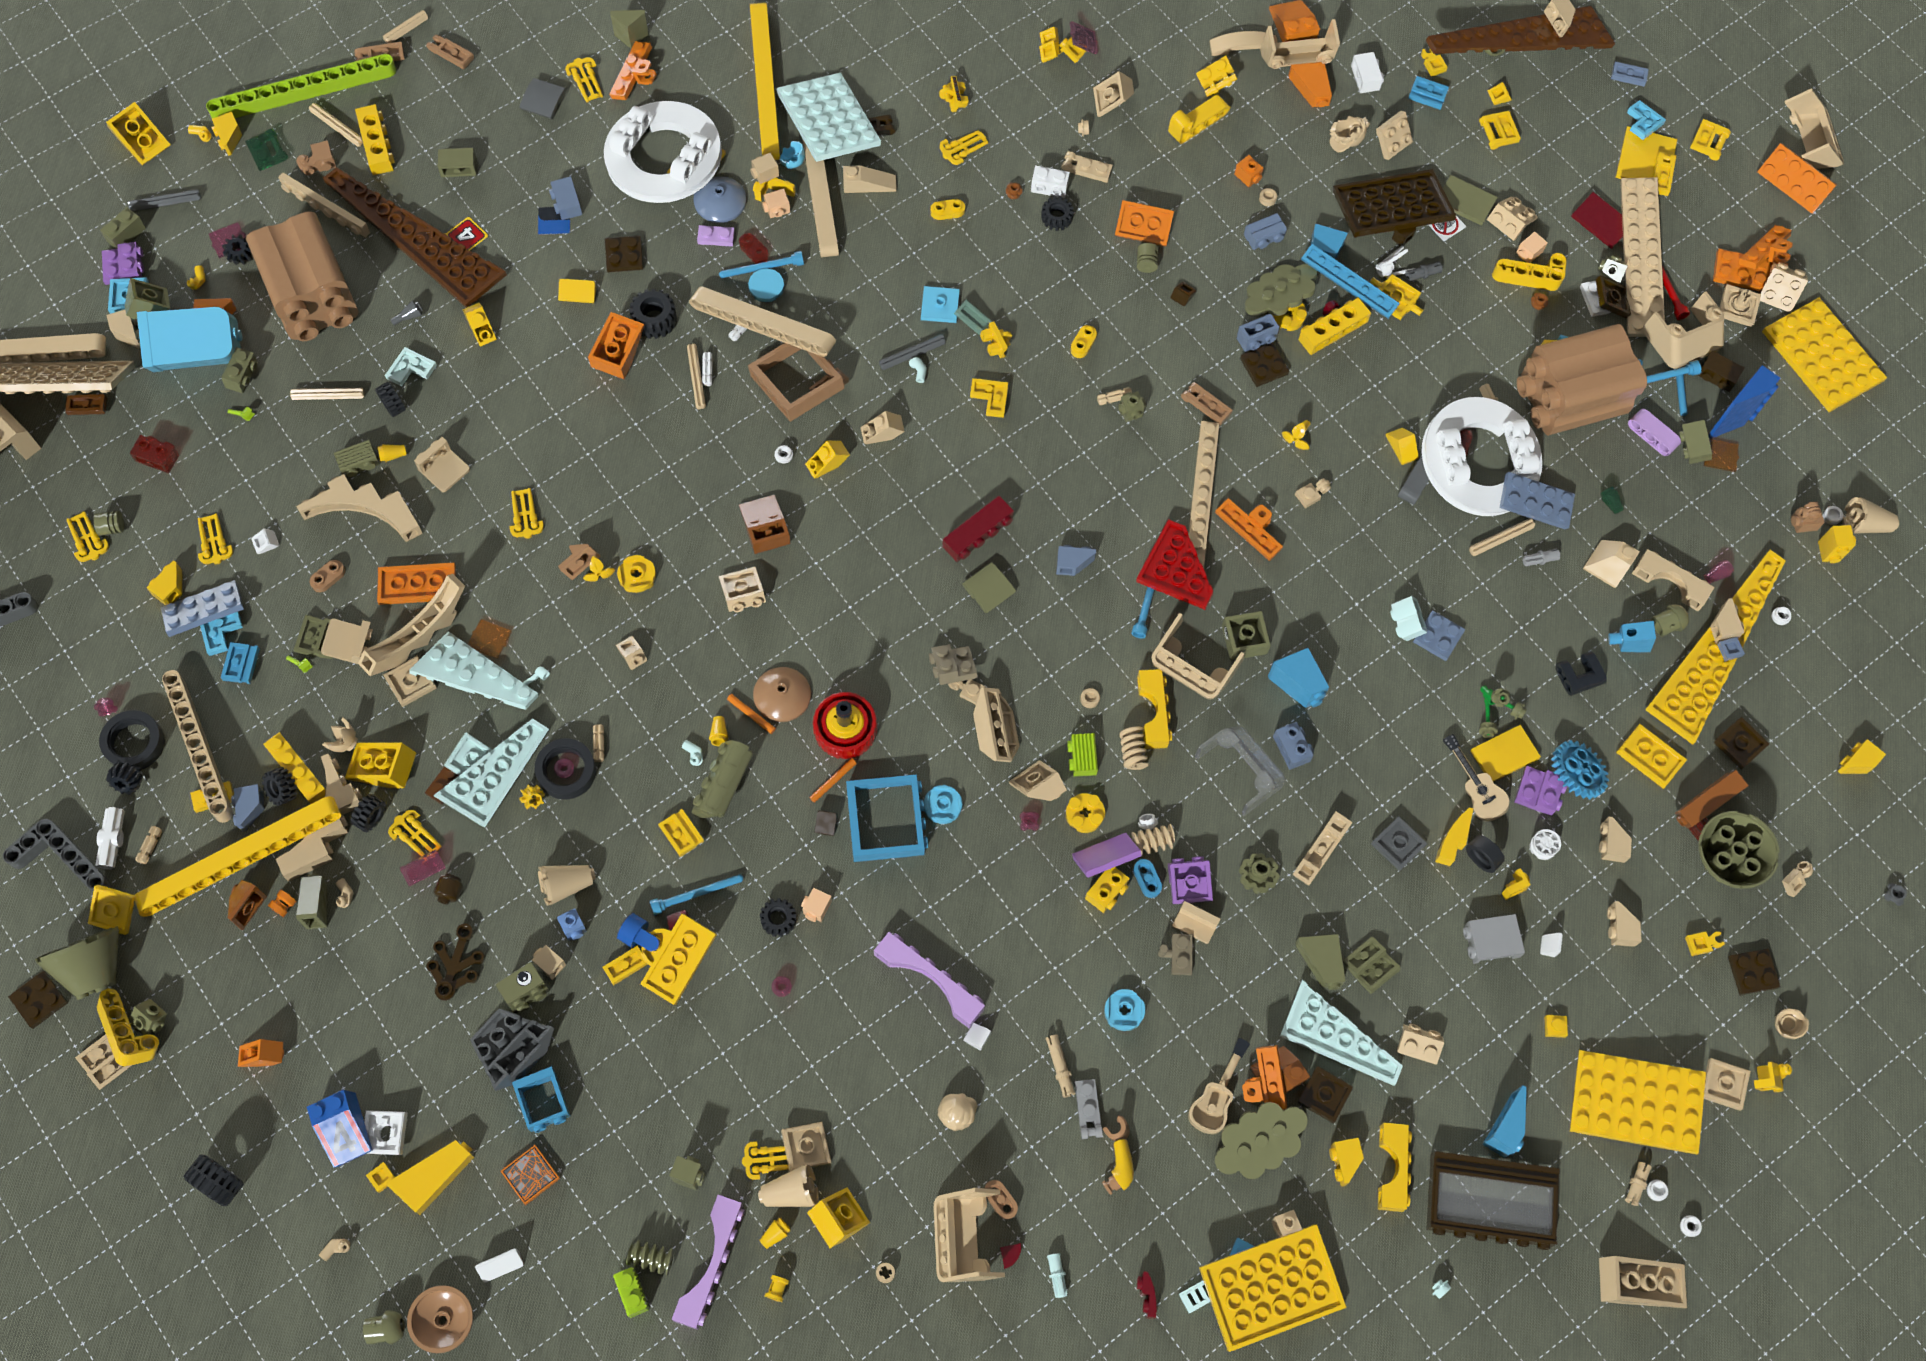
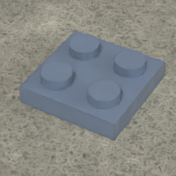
[1413,610,1466,661]

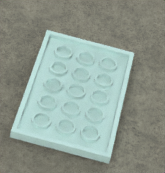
[777,73,881,162]

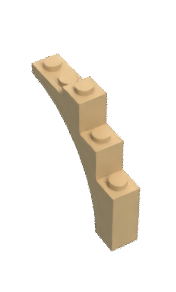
[296,474,423,542]
[358,574,465,676]
[276,754,363,882]

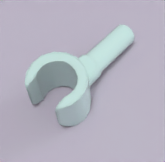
[523,666,550,685]

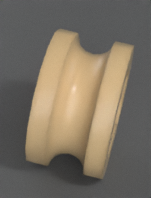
[876,1263,895,1283]

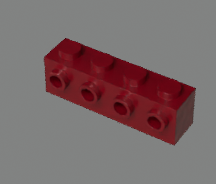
[942,496,1014,562]

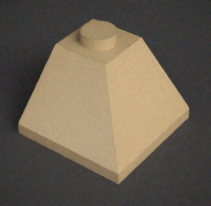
[1093,71,1134,117]
[1583,540,1640,588]
[1009,760,1067,801]

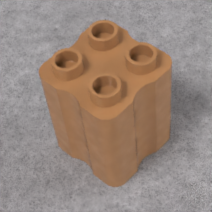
[246,212,359,341]
[1516,324,1647,436]

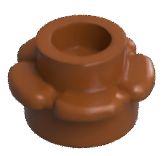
[1005,183,1023,199]
[1531,293,1548,310]

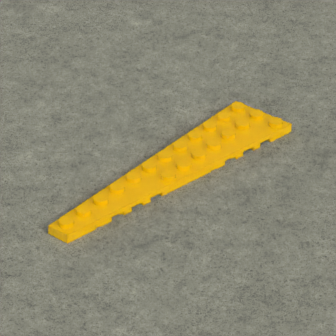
[1645,550,1786,745]

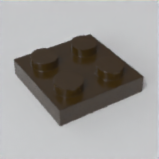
[605,236,643,273]
[1595,275,1631,319]
[1240,342,1289,387]
[1713,717,1770,770]
[1728,949,1781,996]
[8,971,68,1029]
[1297,1066,1353,1124]

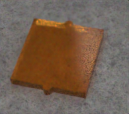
[1704,439,1739,472]
[468,619,511,659]

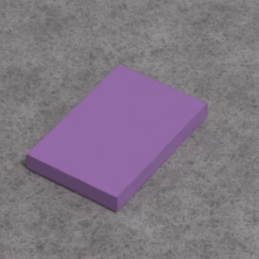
[1072,833,1142,878]

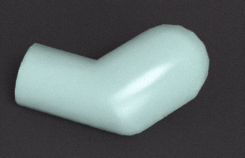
[909,357,927,383]
[682,740,703,766]

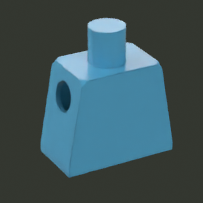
[1311,224,1348,260]
[1608,621,1656,652]

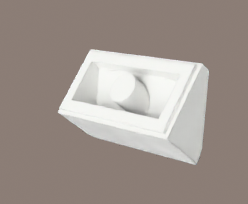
[475,1248,524,1283]

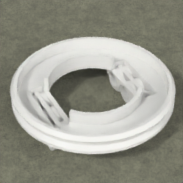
[604,101,722,203]
[1422,397,1542,516]

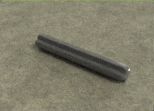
[128,189,201,211]
[879,334,945,370]

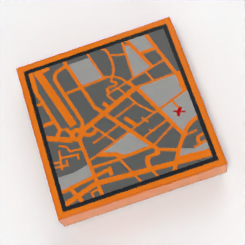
[501,1145,560,1205]

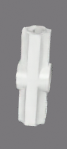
[95,807,125,870]

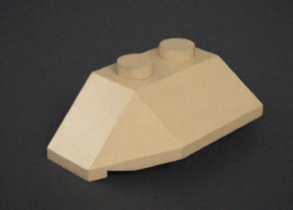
[973,687,1020,762]

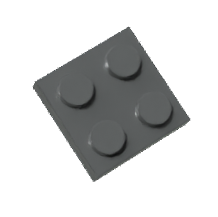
[1371,816,1428,872]

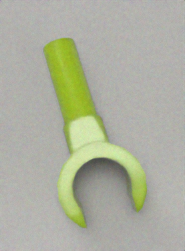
[228,407,255,421]
[286,655,313,673]

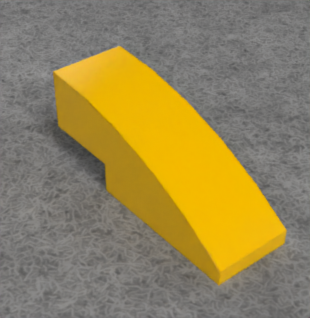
[1435,808,1474,866]

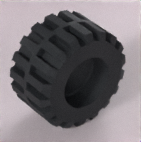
[629,289,677,339]
[183,1154,244,1206]

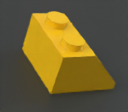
[807,1187,870,1248]

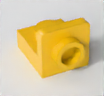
[1059,36,1087,63]
[1501,868,1531,900]

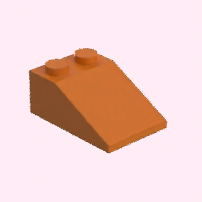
[1269,0,1320,42]
[588,312,644,379]

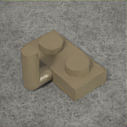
[1158,933,1192,976]

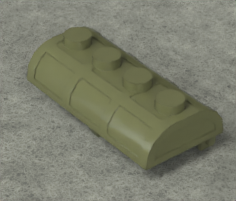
[692,740,753,818]

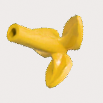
[1282,420,1310,450]
[583,556,615,582]

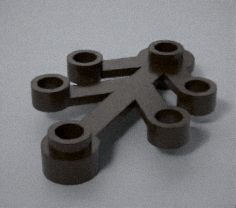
[426,923,485,1001]

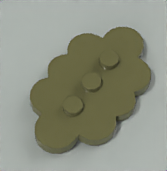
[1245,264,1317,316]
[1214,1102,1308,1179]

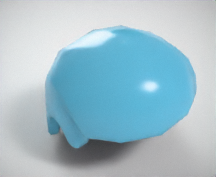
[780,141,806,169]

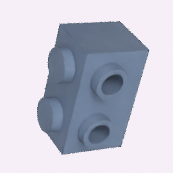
[1236,314,1279,352]
[1273,722,1314,770]

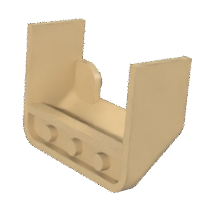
[1260,19,1340,69]
[1785,88,1844,169]
[1641,291,1724,369]
[1152,613,1245,699]
[934,1188,1005,1282]

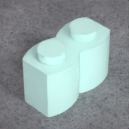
[1390,596,1427,641]

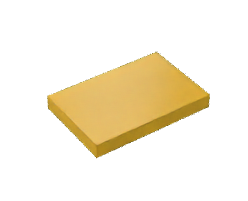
[1616,724,1687,789]
[1470,725,1541,782]

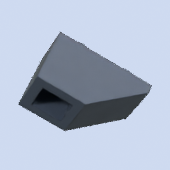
[1056,545,1096,576]
[231,784,265,832]

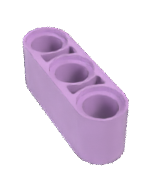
[1628,409,1681,456]

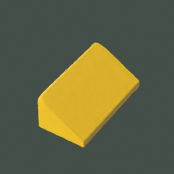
[558,279,597,303]

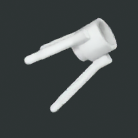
[1376,246,1415,279]

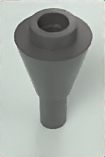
[390,300,424,325]

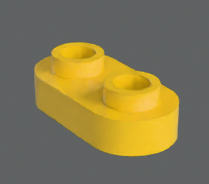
[930,199,965,220]
[1070,325,1097,358]

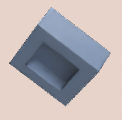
[1717,637,1745,661]

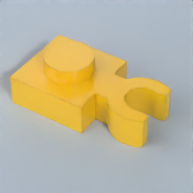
[1421,49,1448,76]
[1685,932,1725,956]

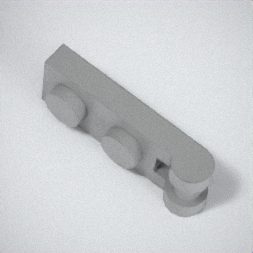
[1074,1079,1102,1139]

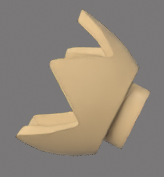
[322,717,358,752]

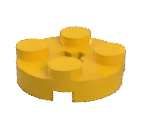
[1272,303,1307,331]
[617,555,656,593]
[1066,793,1105,833]

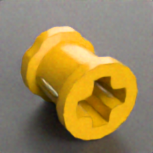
[764,1275,789,1302]

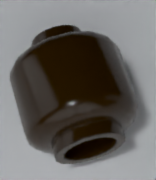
[433,874,464,905]

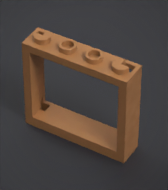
[748,343,844,422]

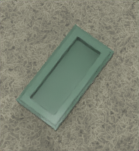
[954,299,992,335]

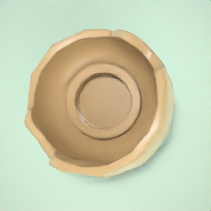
[1775,1008,1809,1040]

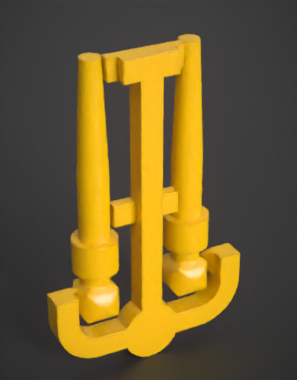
[565,57,603,103]
[940,130,988,165]
[509,488,544,539]
[66,511,109,562]
[198,513,233,564]
[388,810,442,861]
[742,1141,789,1180]

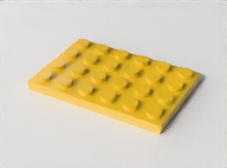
[1762,297,1887,412]
[1569,1050,1706,1155]
[1199,1224,1347,1352]

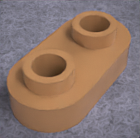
[309,560,345,592]
[984,1180,1018,1220]

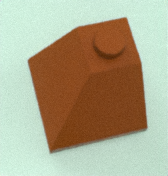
[228,880,267,930]
[1250,1046,1310,1094]

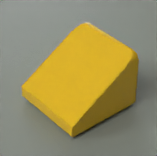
[1487,82,1512,105]

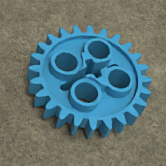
[1551,740,1609,800]

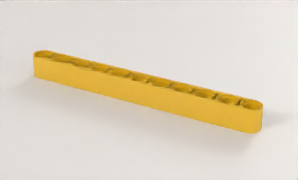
[750,3,780,160]
[135,796,341,917]

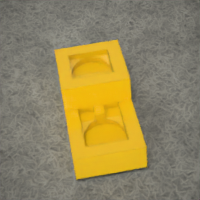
[1039,27,1059,63]

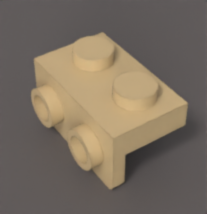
[1397,1024,1444,1065]

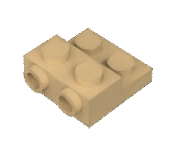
[719,567,766,612]

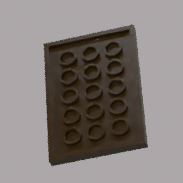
[1333,169,1456,238]

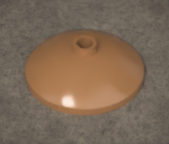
[753,667,811,722]
[407,1286,473,1353]

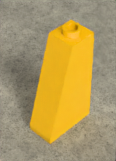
[386,1140,474,1215]

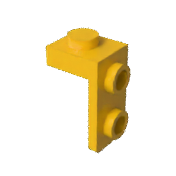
[753,178,795,202]

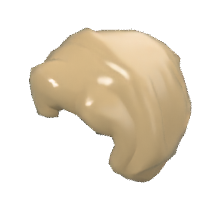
[938,1093,978,1131]

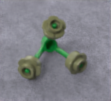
[1479,686,1527,738]

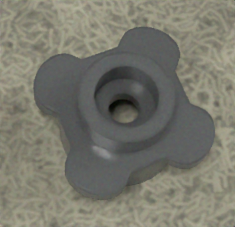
[1884,883,1907,906]

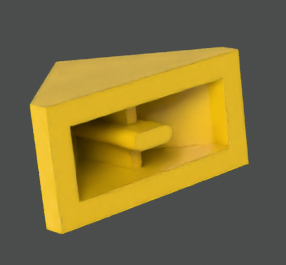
[1386,428,1419,465]

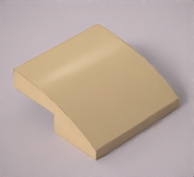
[75,1034,132,1090]

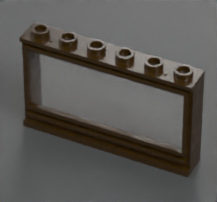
[1426,1151,1560,1250]

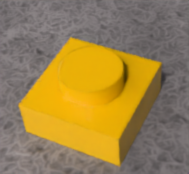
[1544,1015,1568,1038]
[366,1162,395,1193]

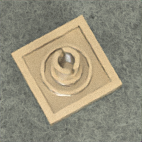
[1376,111,1413,160]
[1720,284,1761,327]

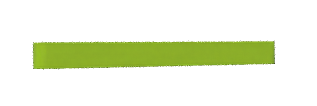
[206,54,396,119]

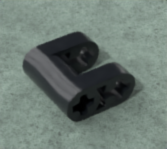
[1555,651,1607,696]

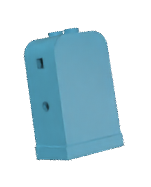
[137,307,242,372]

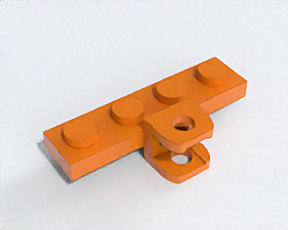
[609,41,657,101]
[1739,225,1792,270]
[1215,498,1283,561]
[1242,1045,1288,1110]

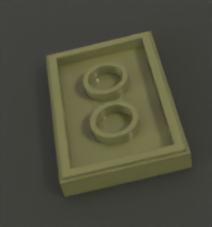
[1443,175,1498,226]

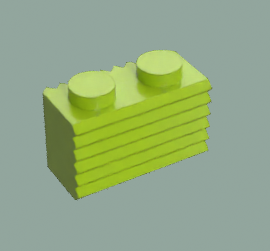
[1067,733,1098,776]
[613,1267,650,1318]

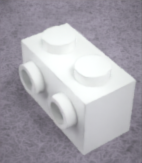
[1351,52,1384,93]
[1031,165,1070,198]

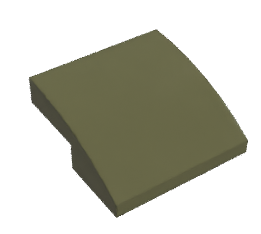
[962,562,1016,614]
[294,615,333,659]
[1343,936,1401,994]

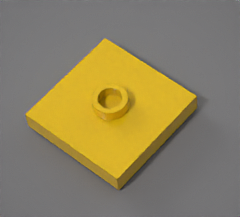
[88,885,135,935]

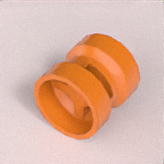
[267,890,297,918]

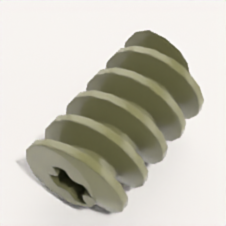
[626,1239,673,1276]

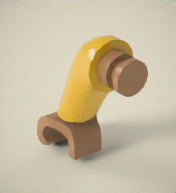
[1102,1115,1134,1195]

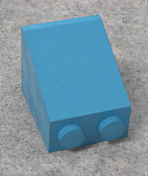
[1268,648,1329,708]

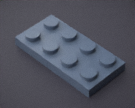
[1499,472,1575,530]
[161,580,244,637]

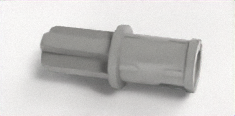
[1522,548,1560,566]

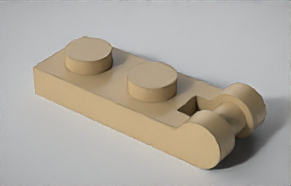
[1061,151,1113,183]

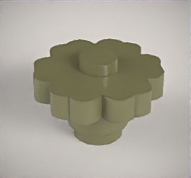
[1239,853,1280,894]

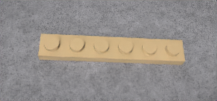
[278,173,370,238]

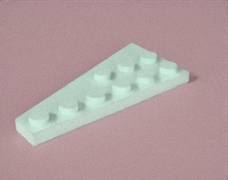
[409,631,538,710]
[434,718,549,828]
[1280,980,1403,1086]

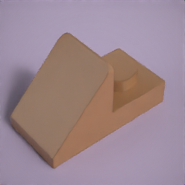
[558,544,600,580]

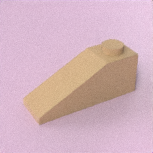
[843,166,896,193]

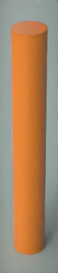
[727,694,776,734]
[809,758,857,803]

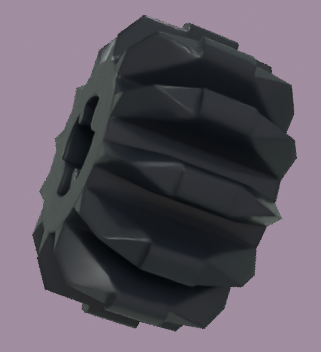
[222,234,252,265]
[106,761,143,795]

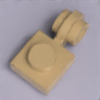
[1295,478,1331,509]
[948,679,986,705]
[1782,861,1814,897]

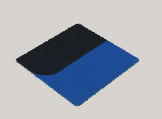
[538,207,570,234]

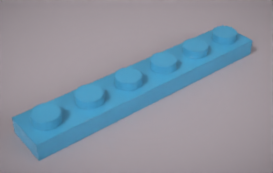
[1301,244,1400,319]

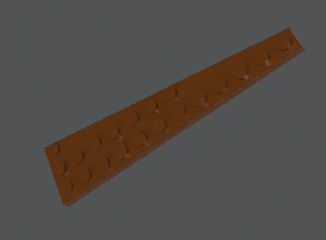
[1426,6,1615,54]
[323,167,507,308]

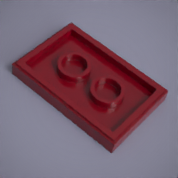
[1571,192,1623,249]

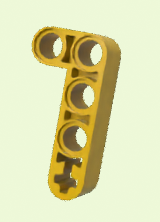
[1168,95,1230,144]
[1492,253,1566,291]
[97,988,159,1066]

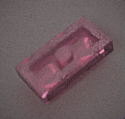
[400,849,446,887]

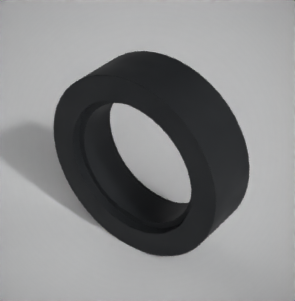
[99,710,165,770]
[534,738,596,800]

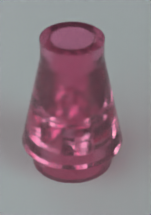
[1704,560,1734,584]

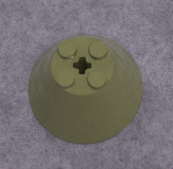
[1699,811,1780,889]
[35,926,119,1000]

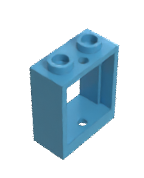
[512,1066,570,1133]

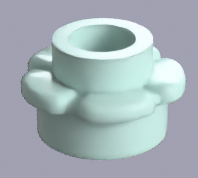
[1432,1280,1452,1299]

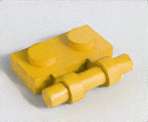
[1196,56,1238,97]

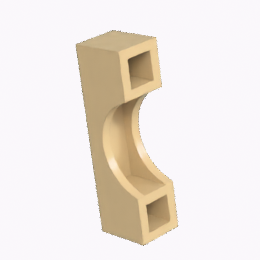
[1632,549,1714,611]

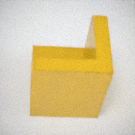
[1754,1062,1782,1091]

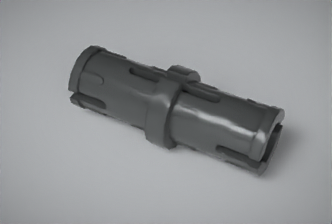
[1405,261,1443,282]

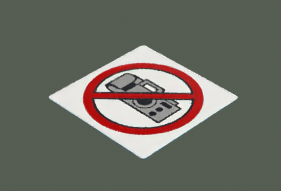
[1429,216,1466,241]

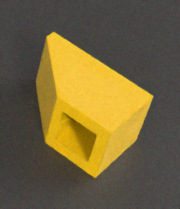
[212,112,242,156]
[462,303,497,346]
[805,440,850,478]
[146,560,182,605]
[1838,739,1886,774]
[1329,1138,1364,1187]

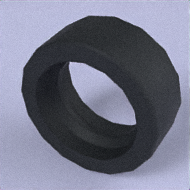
[1466,835,1505,873]

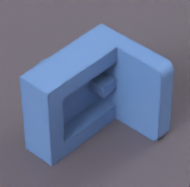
[557,909,587,940]

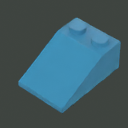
[1483,1085,1526,1158]

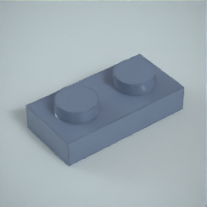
[1611,61,1649,87]

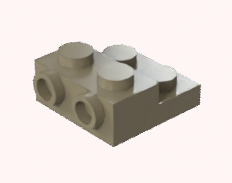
[929,644,977,685]

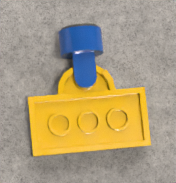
[617,913,717,1005]

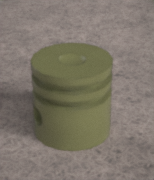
[1137,243,1159,273]
[94,511,124,536]

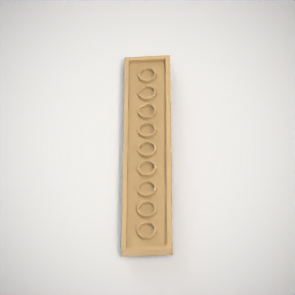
[1620,178,1665,337]

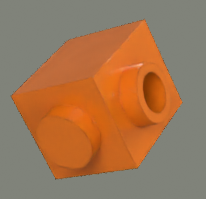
[1234,155,1263,187]

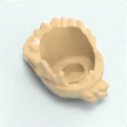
[1330,116,1370,153]

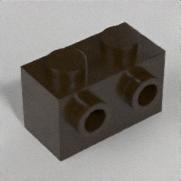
[1697,351,1745,392]

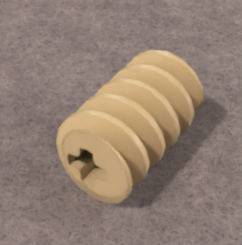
[1119,726,1149,770]
[1131,824,1175,855]

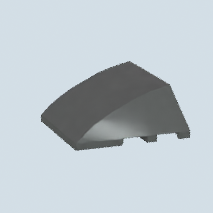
[470,1009,554,1091]

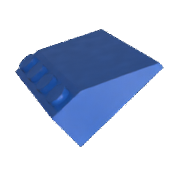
[1708,365,1780,439]

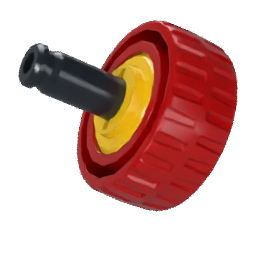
[813,692,878,759]

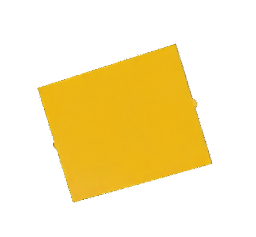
[1615,126,1677,179]

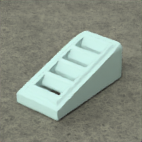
[1179,1281,1211,1314]

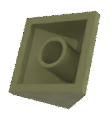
[610,10,649,49]

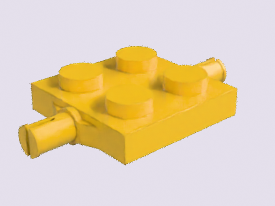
[1370,274,1424,321]

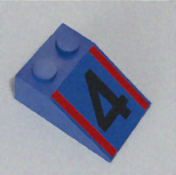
[307,1090,373,1168]

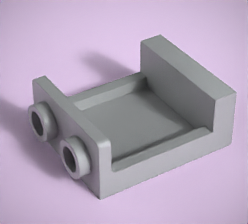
[1463,914,1525,964]

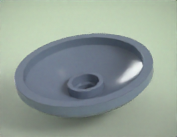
[693,176,746,223]

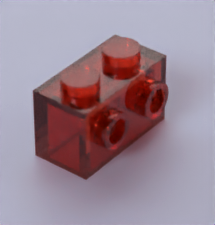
[130,435,179,473]

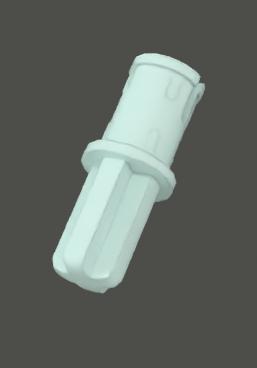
[1047,1253,1067,1298]

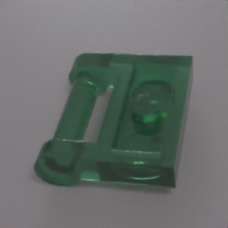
[245,128,288,171]

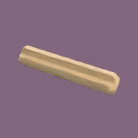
[383,10,428,44]

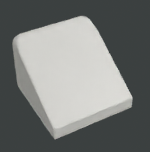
[251,528,279,554]
[1540,933,1563,957]
[963,1023,991,1051]

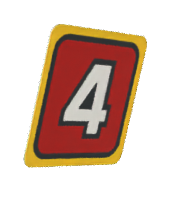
[446,217,488,251]

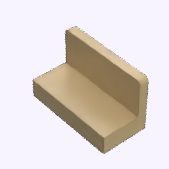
[1173,901,1220,944]

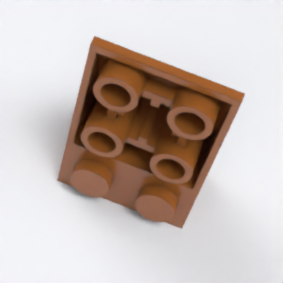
[739,495,790,554]

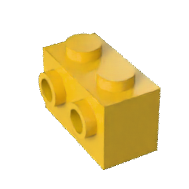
[1818,525,1856,563]
[1085,867,1130,913]

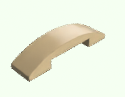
[1210,31,1277,56]
[1292,811,1352,886]

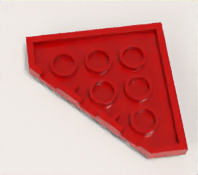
[1136,519,1213,610]

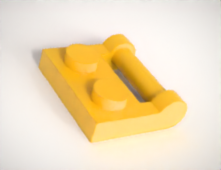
[1479,111,1521,150]
[1690,119,1731,161]

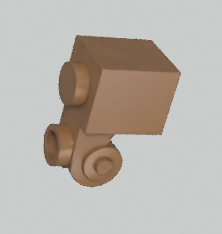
[296,141,336,175]
[1791,502,1825,533]

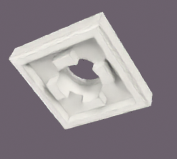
[364,1111,408,1155]

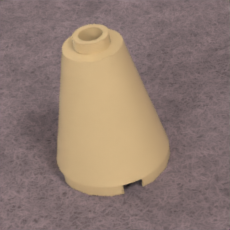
[1842,497,1899,534]
[538,865,596,906]
[758,1164,819,1207]

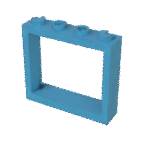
[846,775,928,862]

